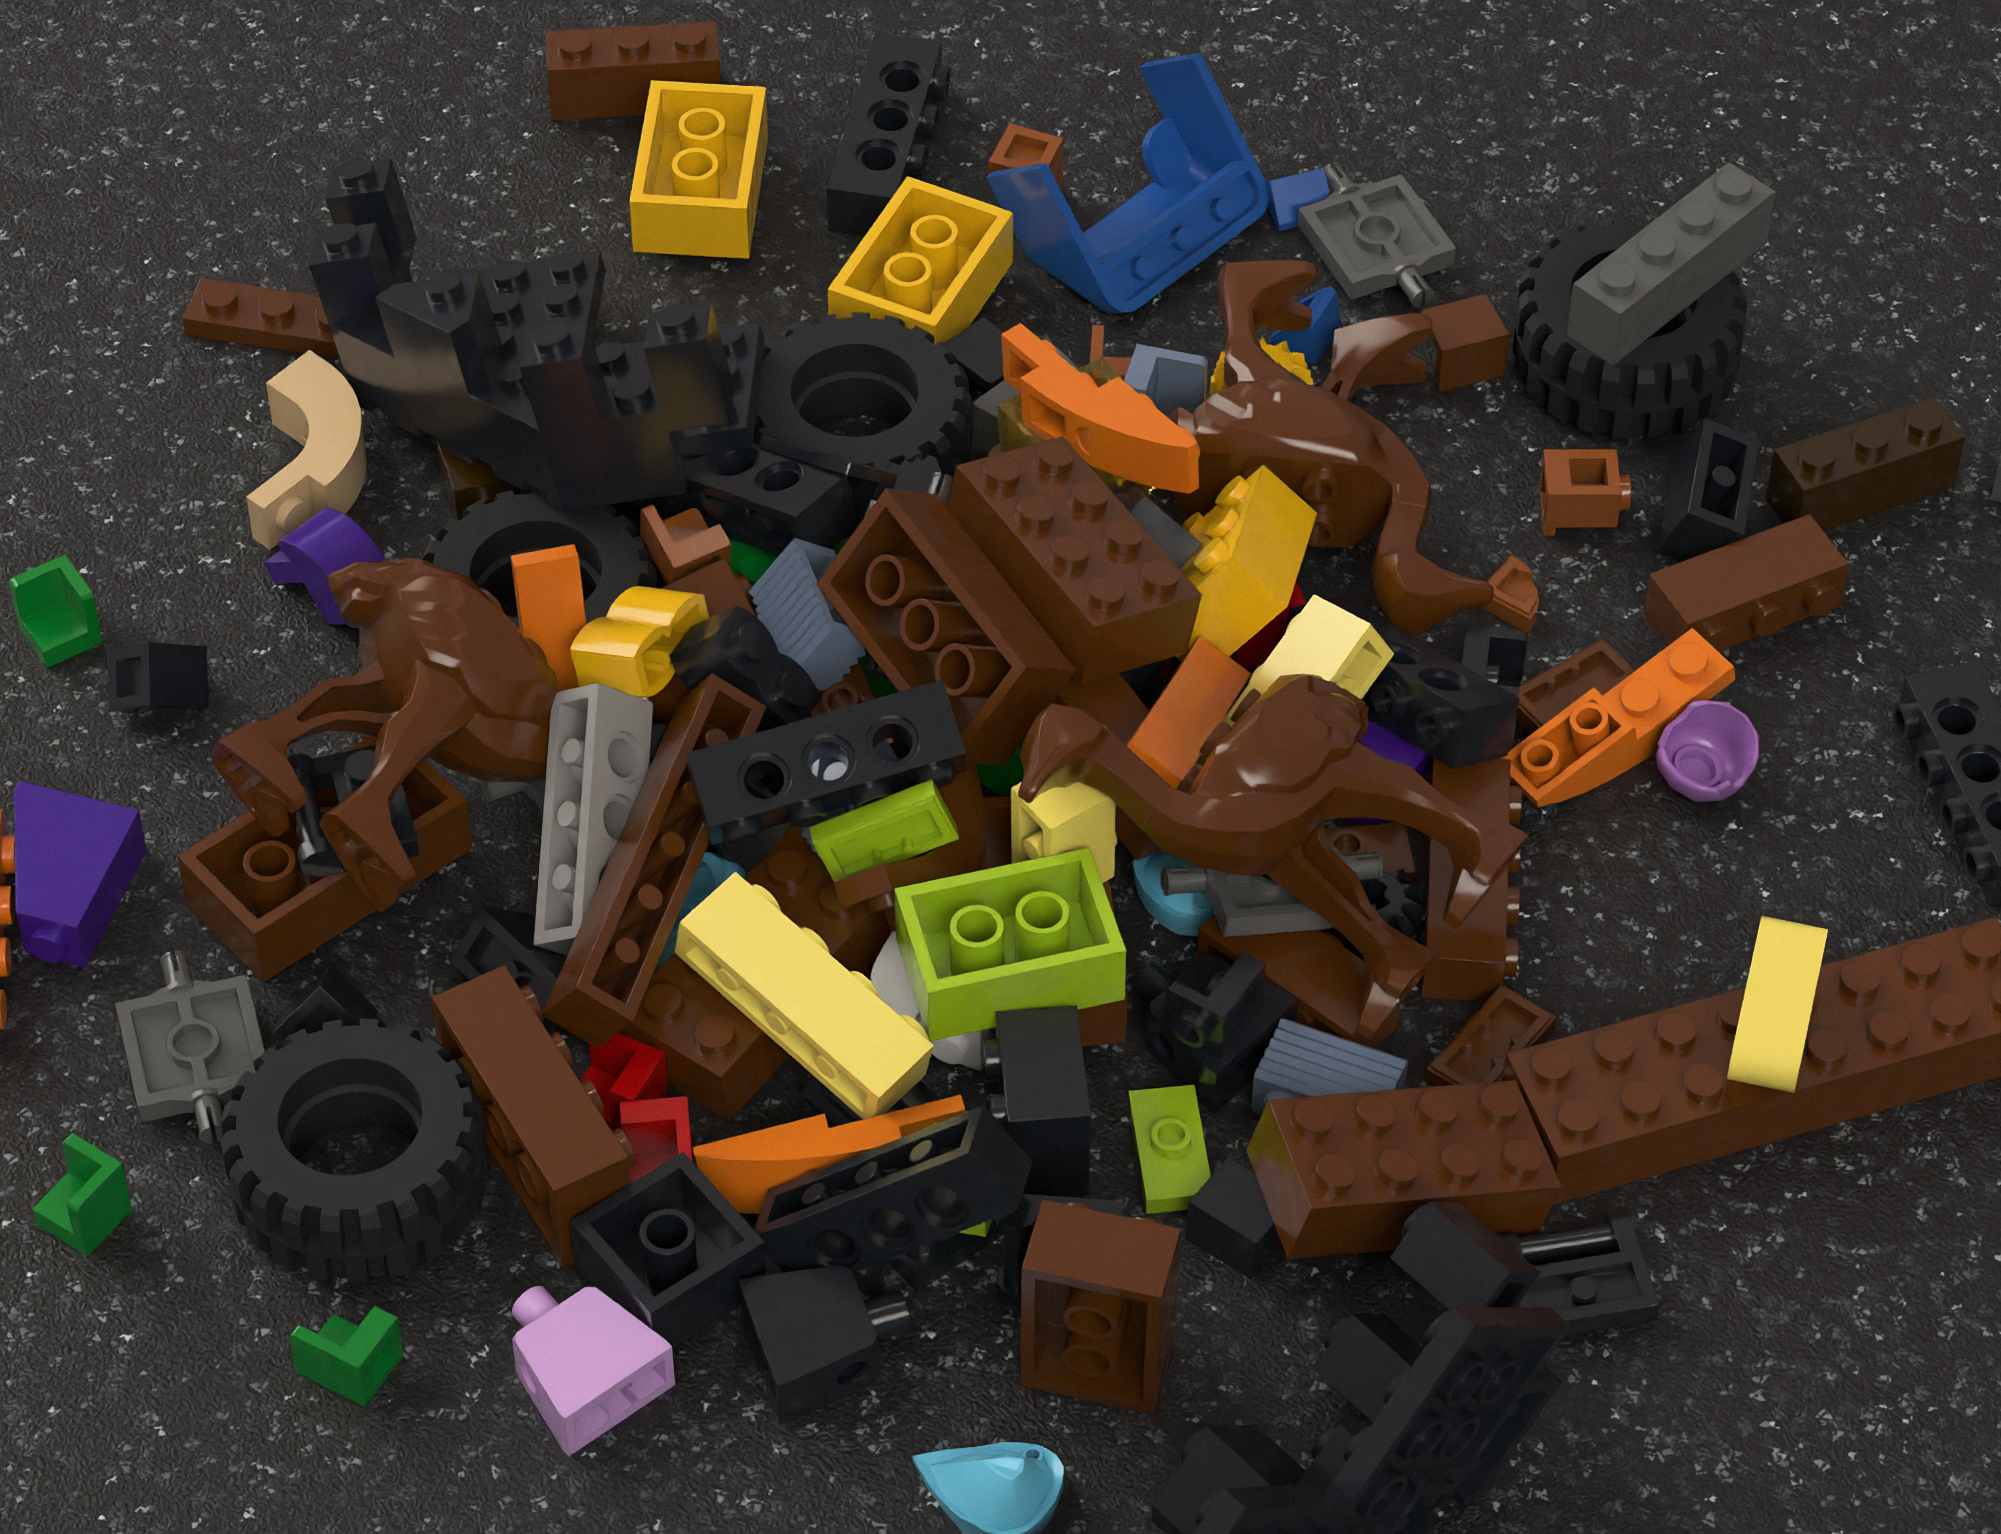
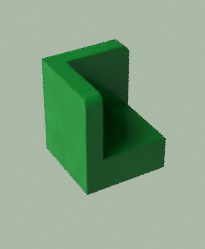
[9,554,103,668]
[32,1133,132,1257]
[289,1306,404,1407]

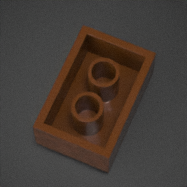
[1020,1199,1181,1415]

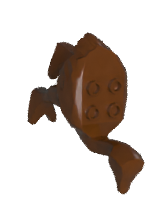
[1164,260,1494,635]
[211,558,691,912]
[1018,673,1529,1040]

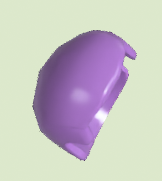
[1656,700,1759,802]

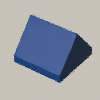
[1266,168,1330,231]
[1269,286,1341,364]

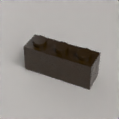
[1766,397,1965,531]

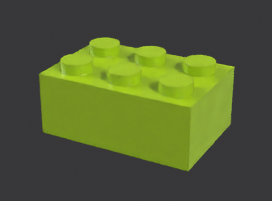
[894,847,1126,1042]

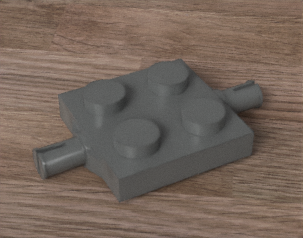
[1297,162,1457,308]
[1161,831,1383,937]
[115,950,265,1144]

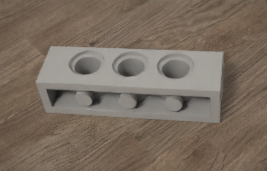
[534,683,653,956]

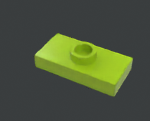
[809,779,959,882]
[1128,1085,1211,1214]

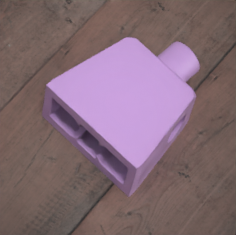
[512,1286,675,1456]

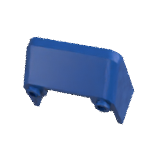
[986,52,1269,314]

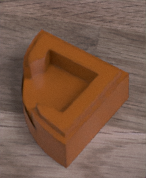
[1480,555,1539,634]

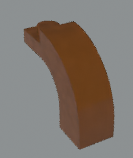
[834,757,985,925]

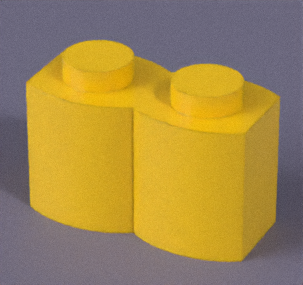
[570,586,709,697]

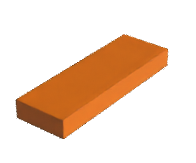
[511,544,586,692]

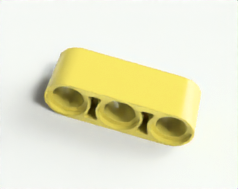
[1727,916,1828,1093]

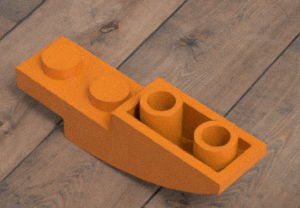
[1001,323,1200,494]
[1499,628,1735,808]
[693,1094,966,1214]

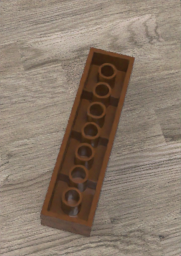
[1503,917,2001,1205]

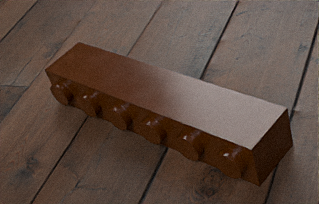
[542,673,767,1048]

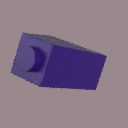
[14,781,147,968]

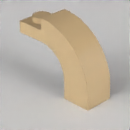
[246,350,367,550]

